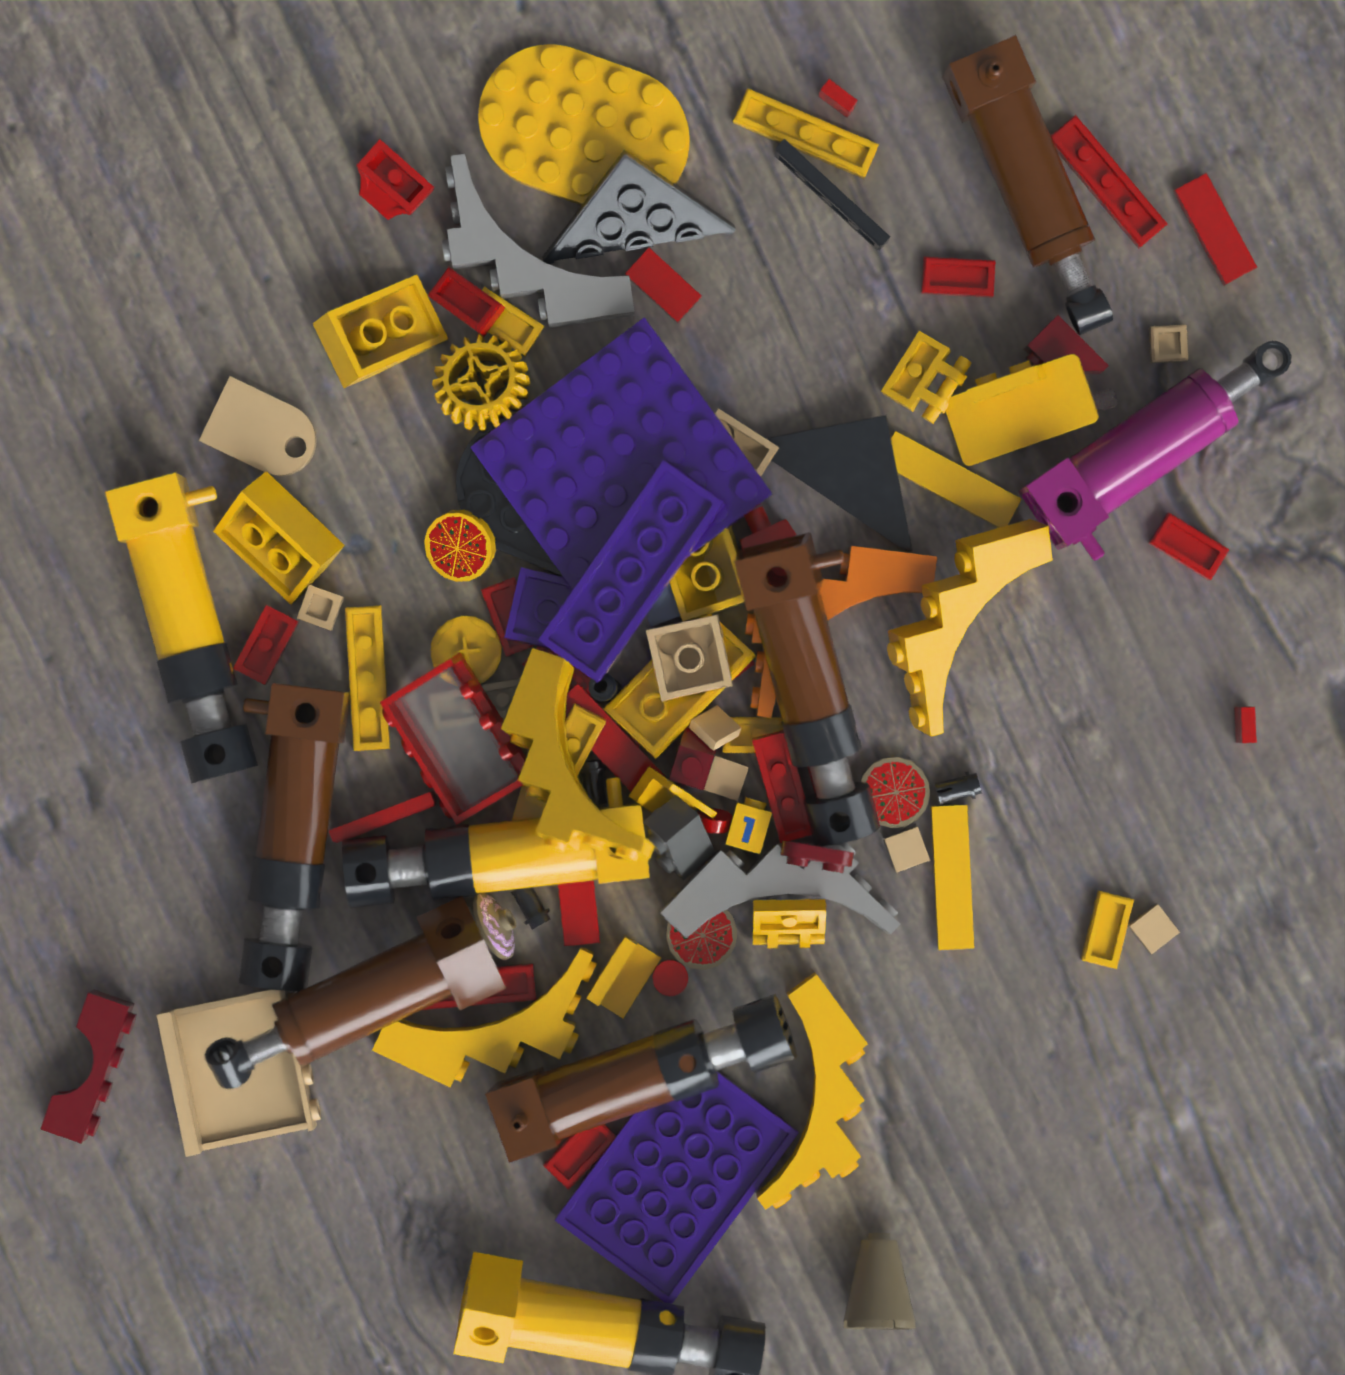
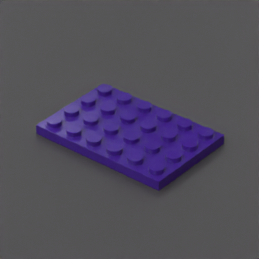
[554,1071,799,1304]

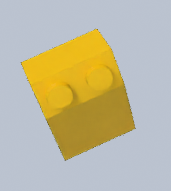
[312,275,448,388]

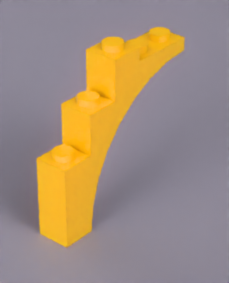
[887,519,1052,737]
[501,648,654,861]
[372,946,597,1087]
[756,972,868,1210]

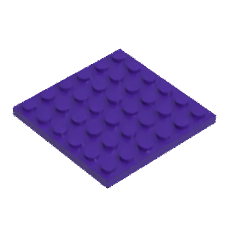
[470,317,773,589]

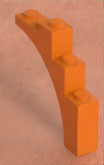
[745,546,937,718]

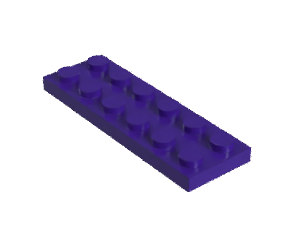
[538,460,725,682]

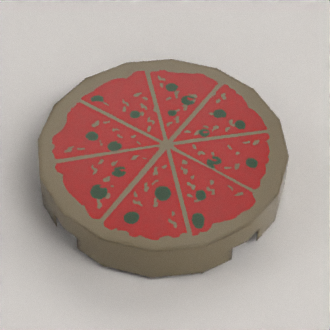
[860,757,930,828]
[666,910,737,970]

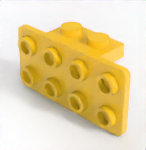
[946,354,1099,466]

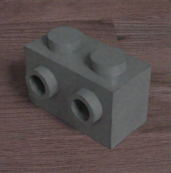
[644,795,716,881]

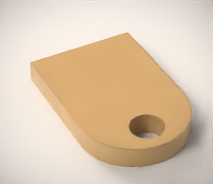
[199,376,317,476]

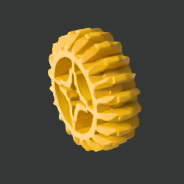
[432,334,531,431]

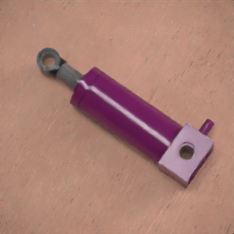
[1017,341,1291,561]

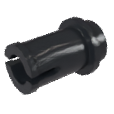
[588,673,622,702]
[579,760,607,805]
[935,771,982,805]
[510,887,551,930]

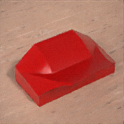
[356,139,435,220]

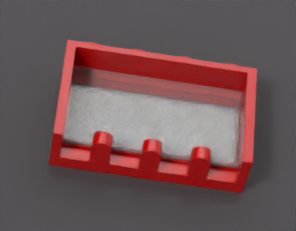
[380,652,527,825]

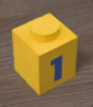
[725,797,772,854]

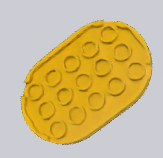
[478,44,690,205]

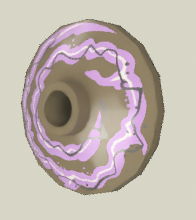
[473,893,516,960]

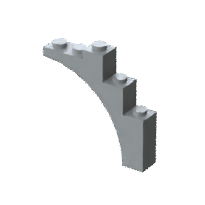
[442,154,635,328]
[659,842,900,938]

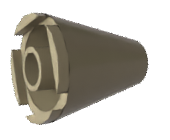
[843,1233,916,1330]

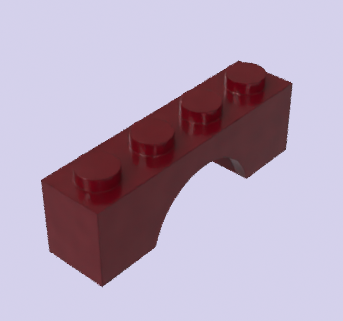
[40,989,137,1144]

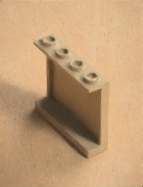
[156,989,321,1157]

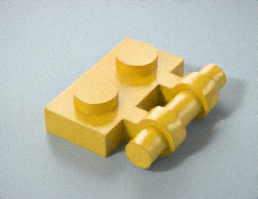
[881,331,972,424]
[752,899,826,949]

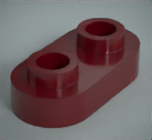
[780,841,854,873]

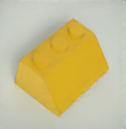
[213,471,345,605]
[670,526,745,622]

